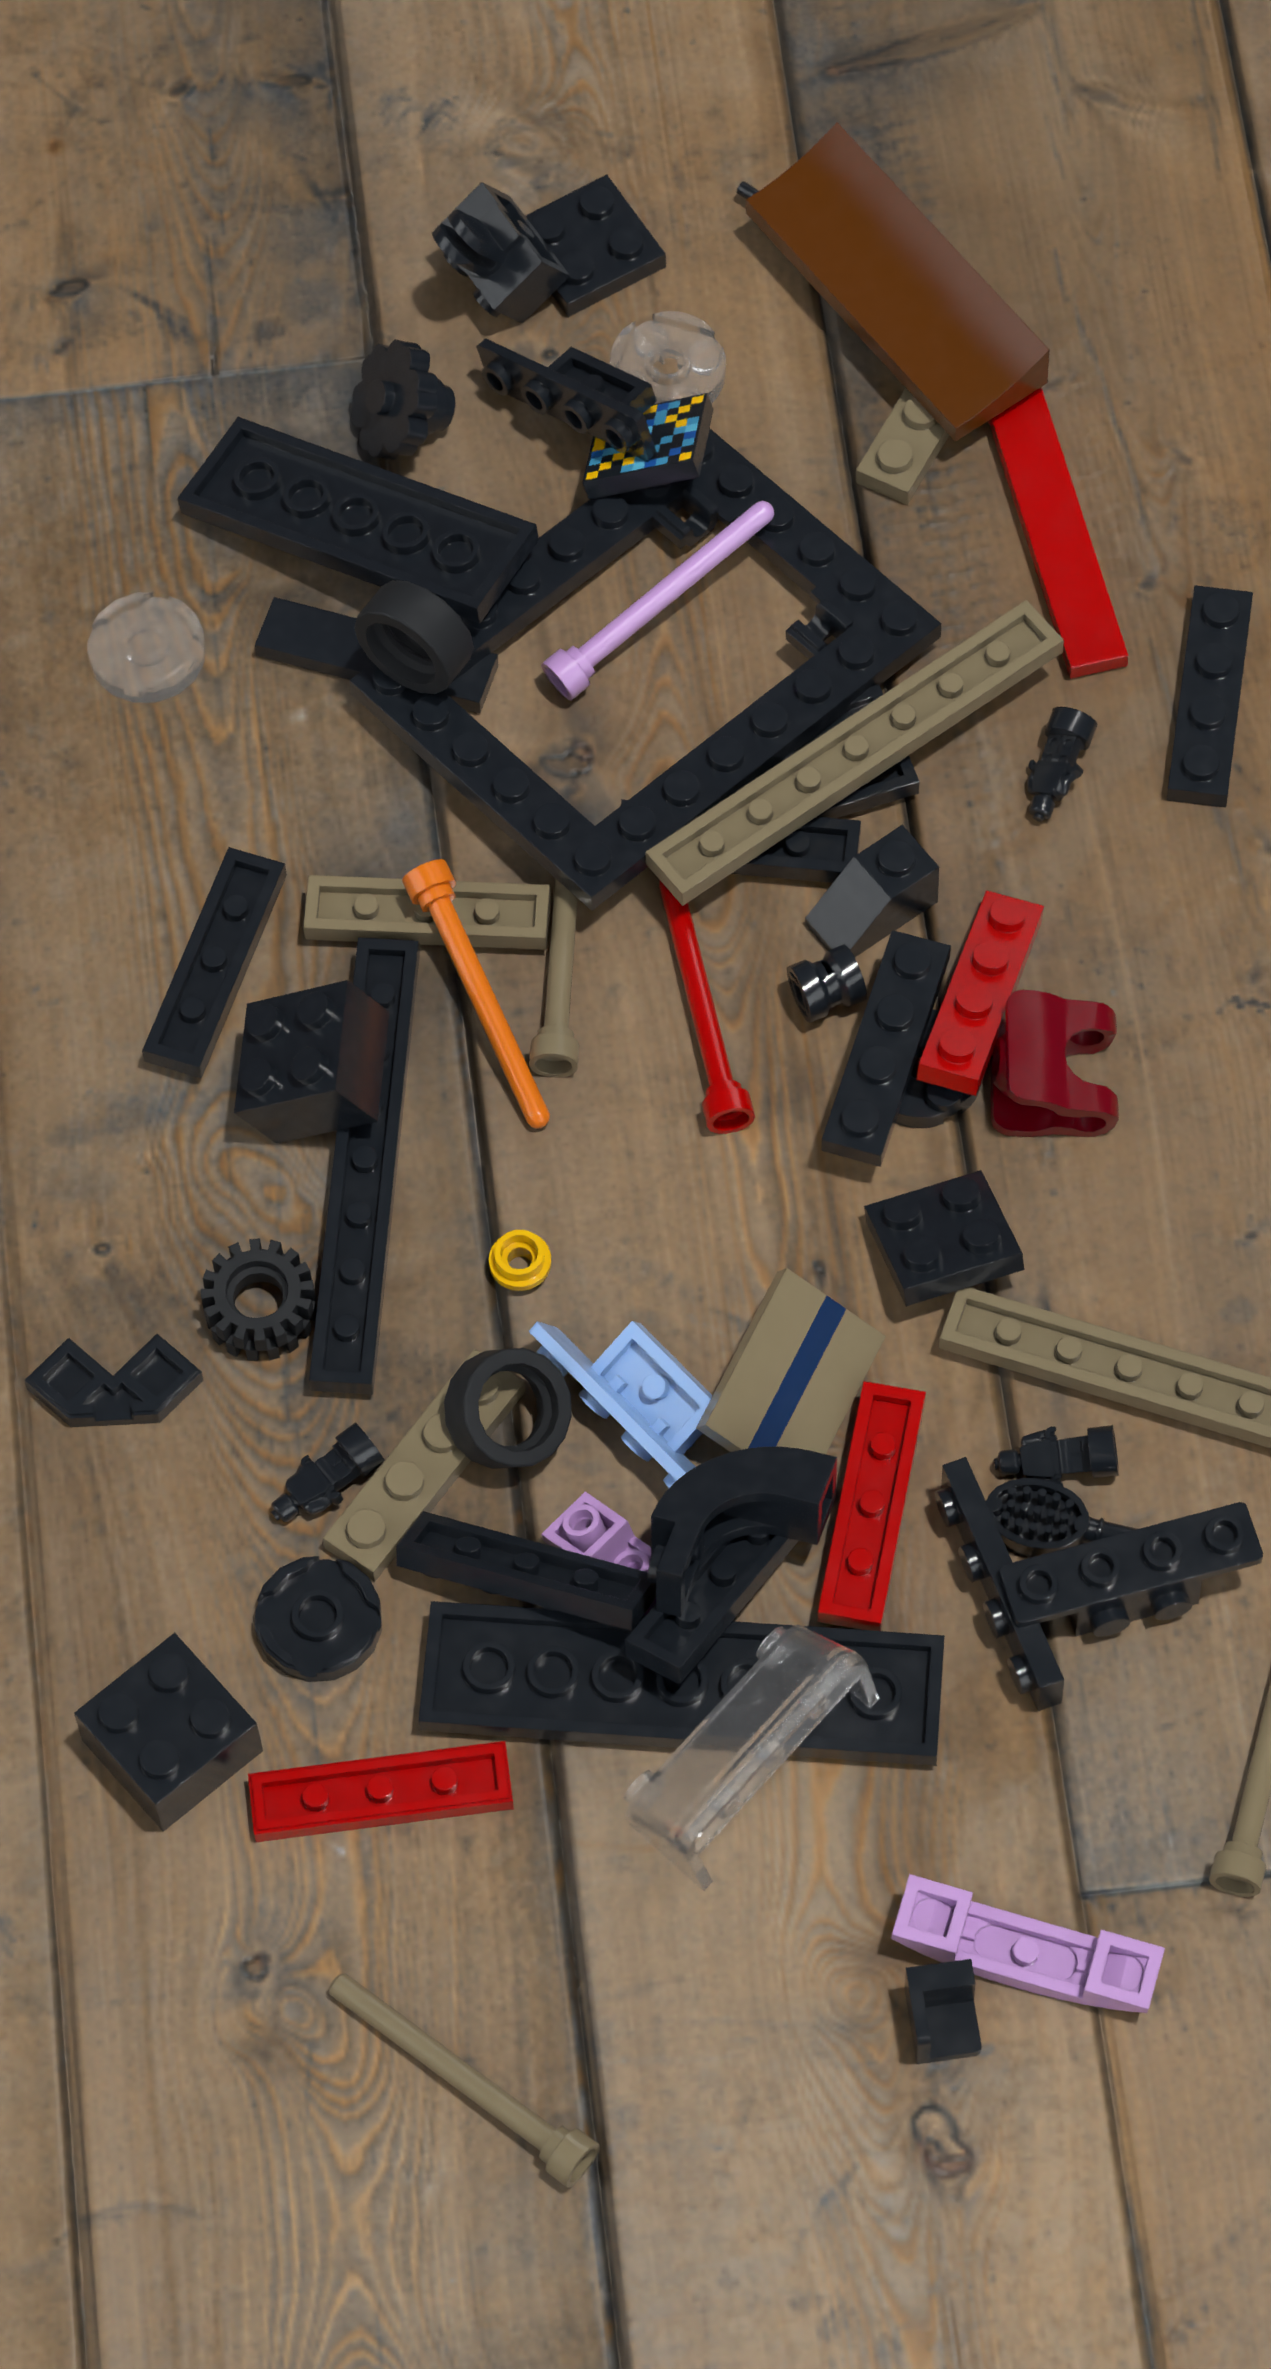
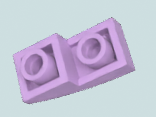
[541,1492,656,1615]

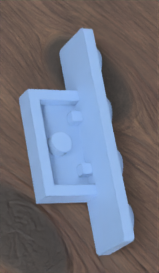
[529,1321,713,1488]

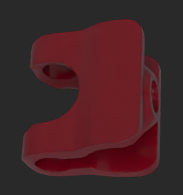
[990,989,1119,1137]

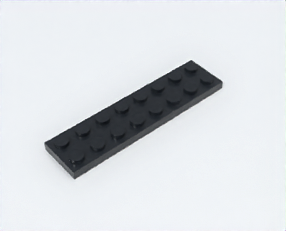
[418,1601,945,1766]

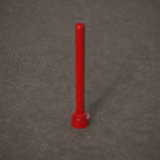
[659,881,755,1134]

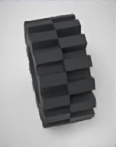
[201,1238,317,1361]

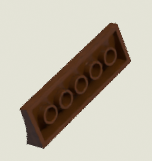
[746,122,1050,442]

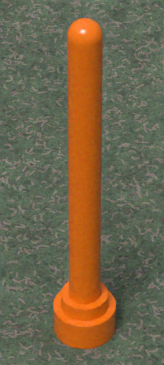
[402,859,550,1128]

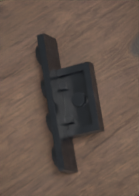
[476,338,657,461]
[999,1502,1263,1637]

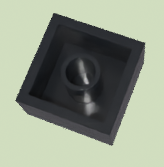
[234,980,389,1144]
[74,1632,263,1832]

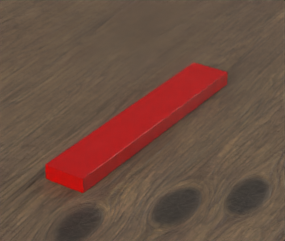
[988,387,1129,679]

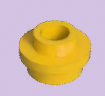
[489,1230,551,1291]

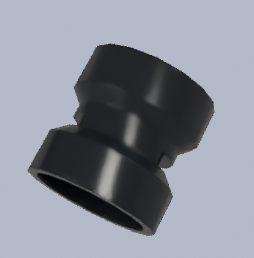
[787,944,867,1023]

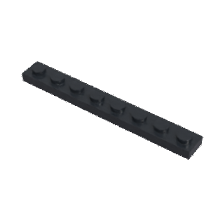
[309,937,420,1395]

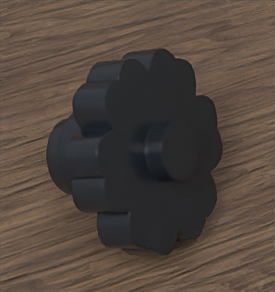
[352,339,456,460]

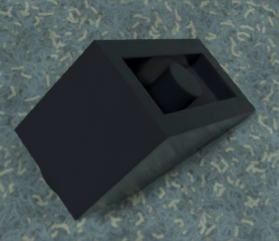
[805,825,939,957]

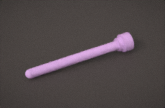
[541,501,774,701]

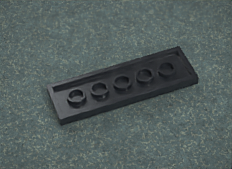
[177,417,539,624]

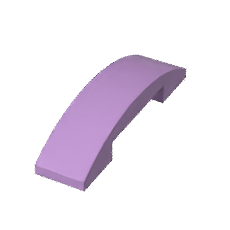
[891,1874,1165,2013]

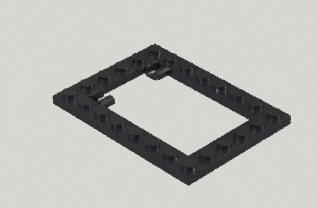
[349,429,941,911]

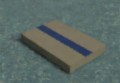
[696,1268,886,1454]

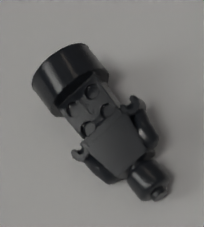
[1027,707,1098,822]
[271,1422,385,1522]
[994,1425,1119,1486]

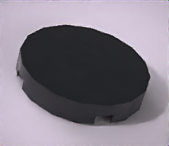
[255,1556,382,1682]

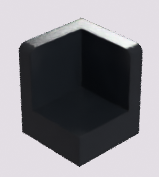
[904,1959,982,2064]

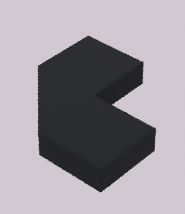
[24,1334,204,1427]

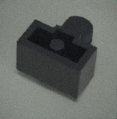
[432,182,570,324]

